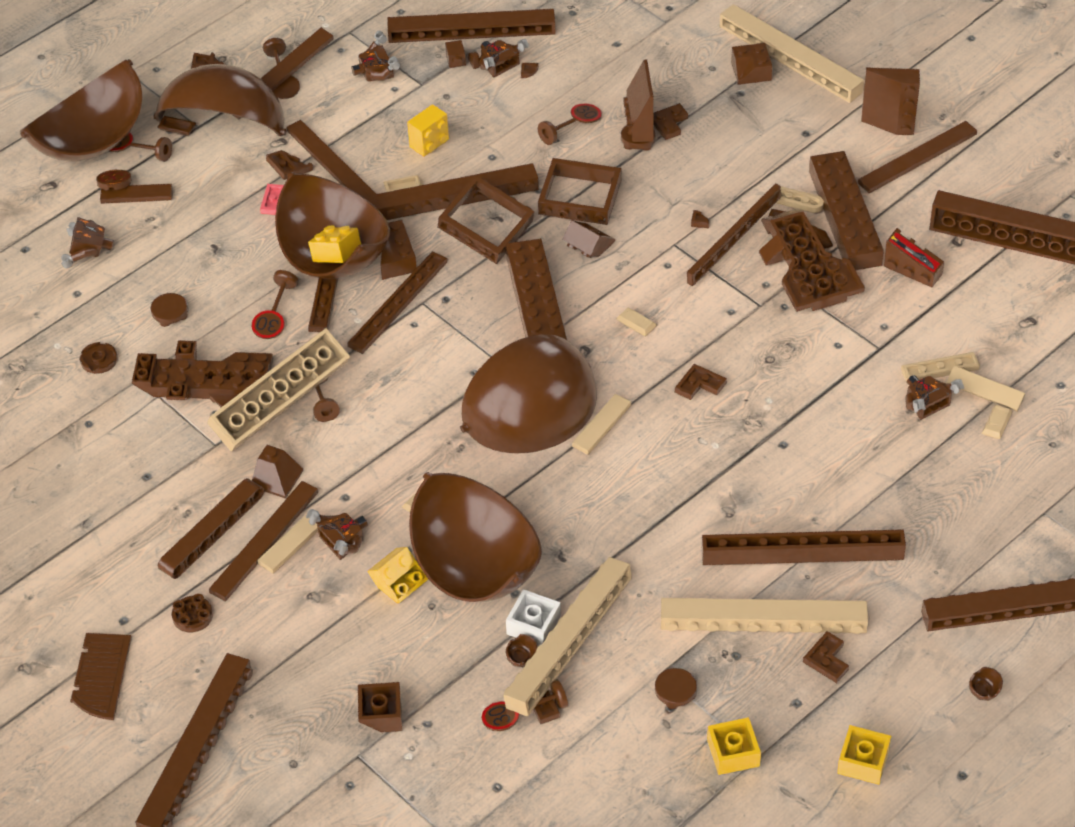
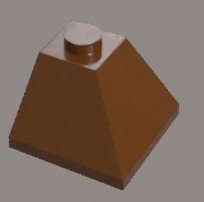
[252,445,303,499]

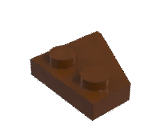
[266,150,313,180]

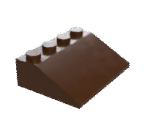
[623,59,654,142]
[861,67,920,135]

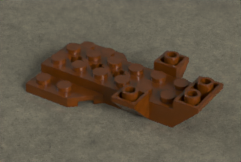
[759,209,865,312]
[132,340,273,408]

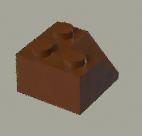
[731,43,772,85]
[358,682,402,732]

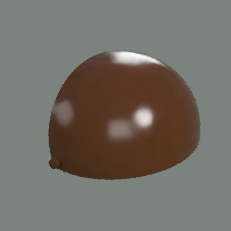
[20,59,142,161]
[153,64,286,137]
[275,172,390,279]
[460,334,597,454]
[409,472,542,602]

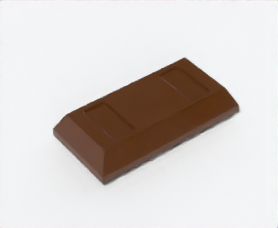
[157,115,196,136]

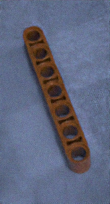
[158,478,264,579]

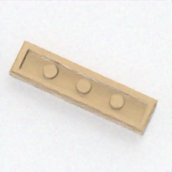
[901,352,980,383]
[946,366,1025,412]
[572,394,631,455]
[258,514,318,574]

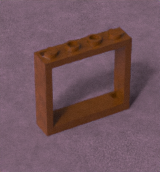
[538,158,622,225]
[437,175,535,264]

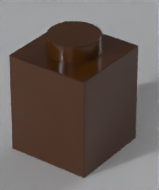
[445,40,466,68]

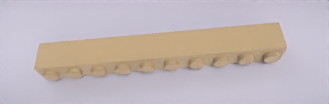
[720,4,864,103]
[503,557,632,717]
[661,598,868,634]

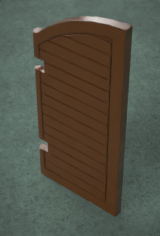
[70,633,132,720]

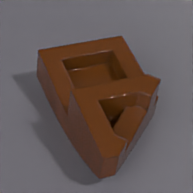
[191,52,224,69]

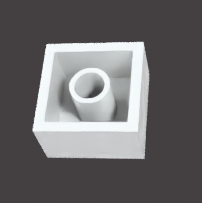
[506,589,561,646]

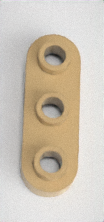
[776,186,824,213]

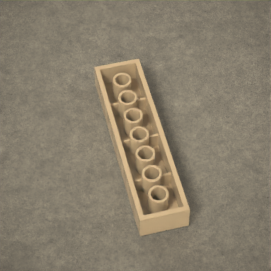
[207,328,350,452]

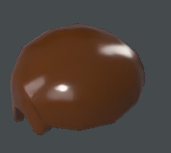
[505,634,538,668]
[969,667,1003,701]

